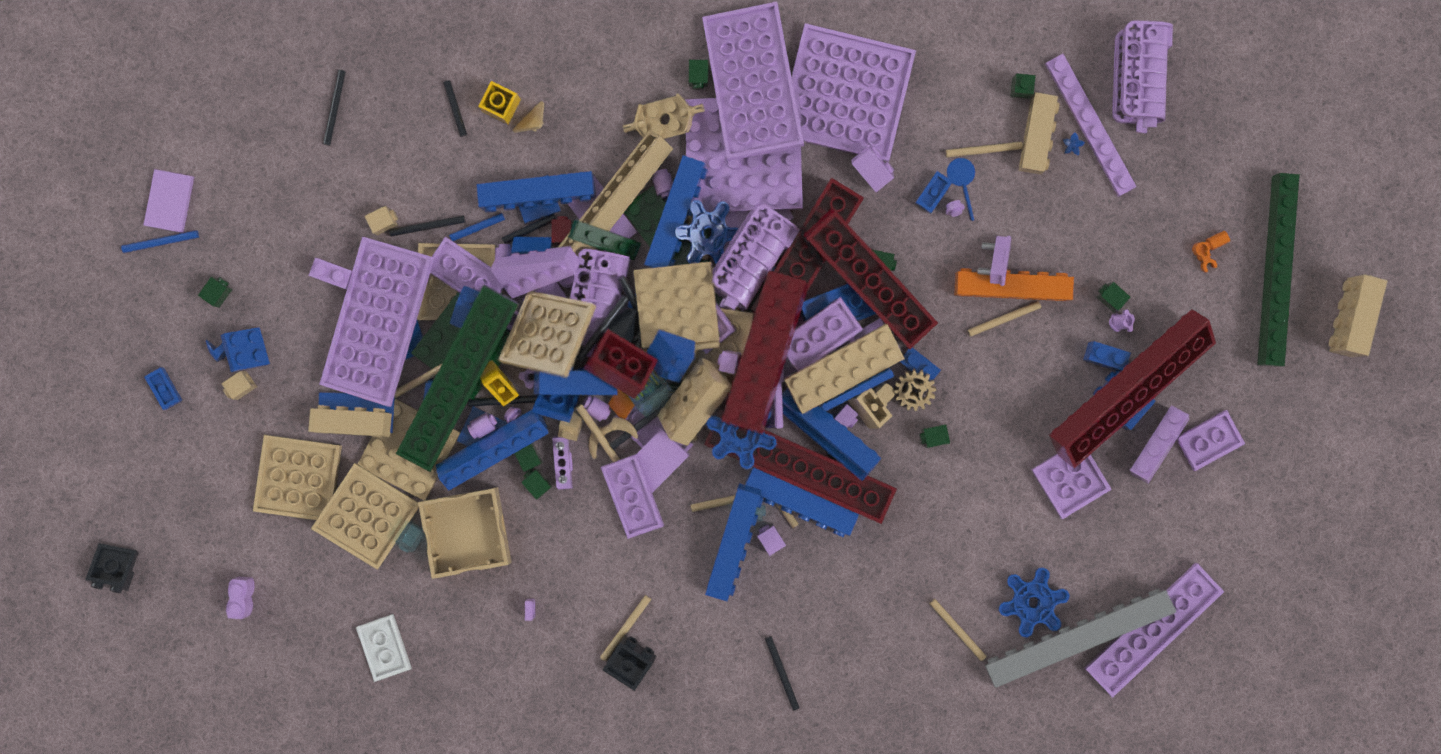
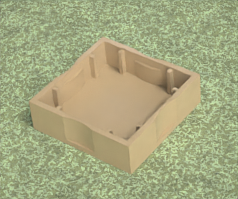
[418,487,511,579]

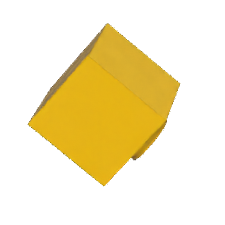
[478,81,521,125]

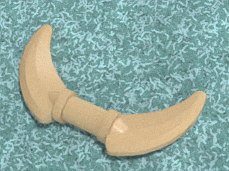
[589,417,638,459]

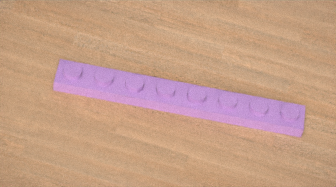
[1045,54,1136,197]

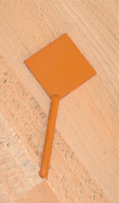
[608,389,635,419]

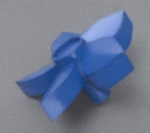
[1063,133,1085,155]

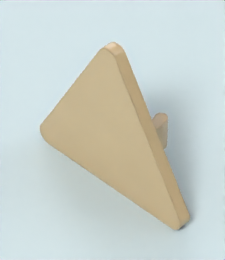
[513,101,544,133]

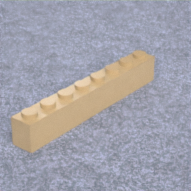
[558,130,673,268]

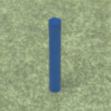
[450,213,505,241]

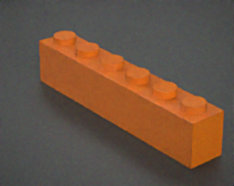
[954,268,1074,301]

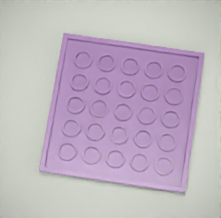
[792,23,916,162]
[686,93,803,213]

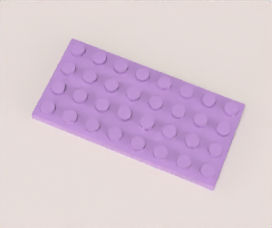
[702,2,804,161]
[319,237,434,407]

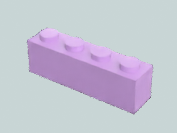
[1130,405,1189,484]

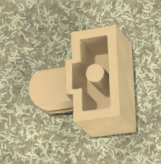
[847,384,895,429]

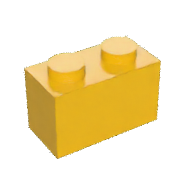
[480,360,519,407]

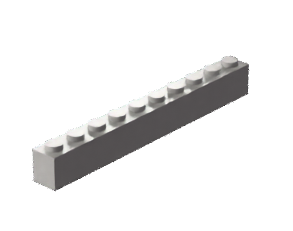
[985,588,1176,688]

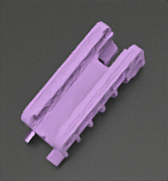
[1112,21,1173,133]
[712,205,800,310]
[570,249,630,357]

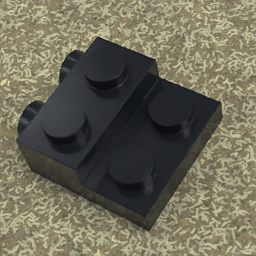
[85,543,139,593]
[602,635,657,691]

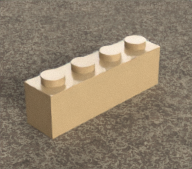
[1018,92,1060,175]
[308,405,392,437]

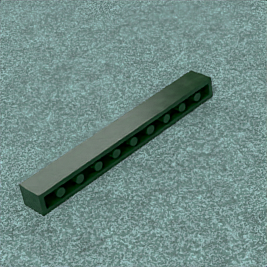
[1257,173,1300,367]

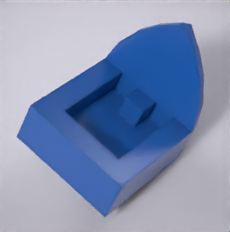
[206,340,226,362]

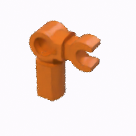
[1192,231,1230,272]

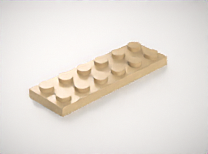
[784,324,904,414]

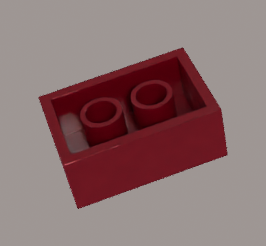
[584,329,658,399]

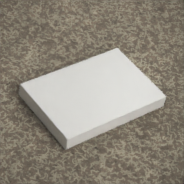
[356,614,412,682]

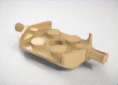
[623,94,705,139]

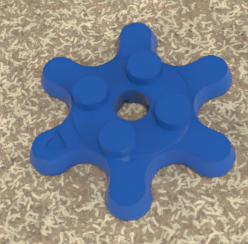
[675,200,739,264]
[707,411,777,469]
[999,567,1070,638]

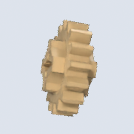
[894,369,936,411]

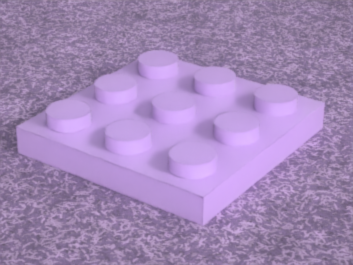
[1031,454,1112,519]

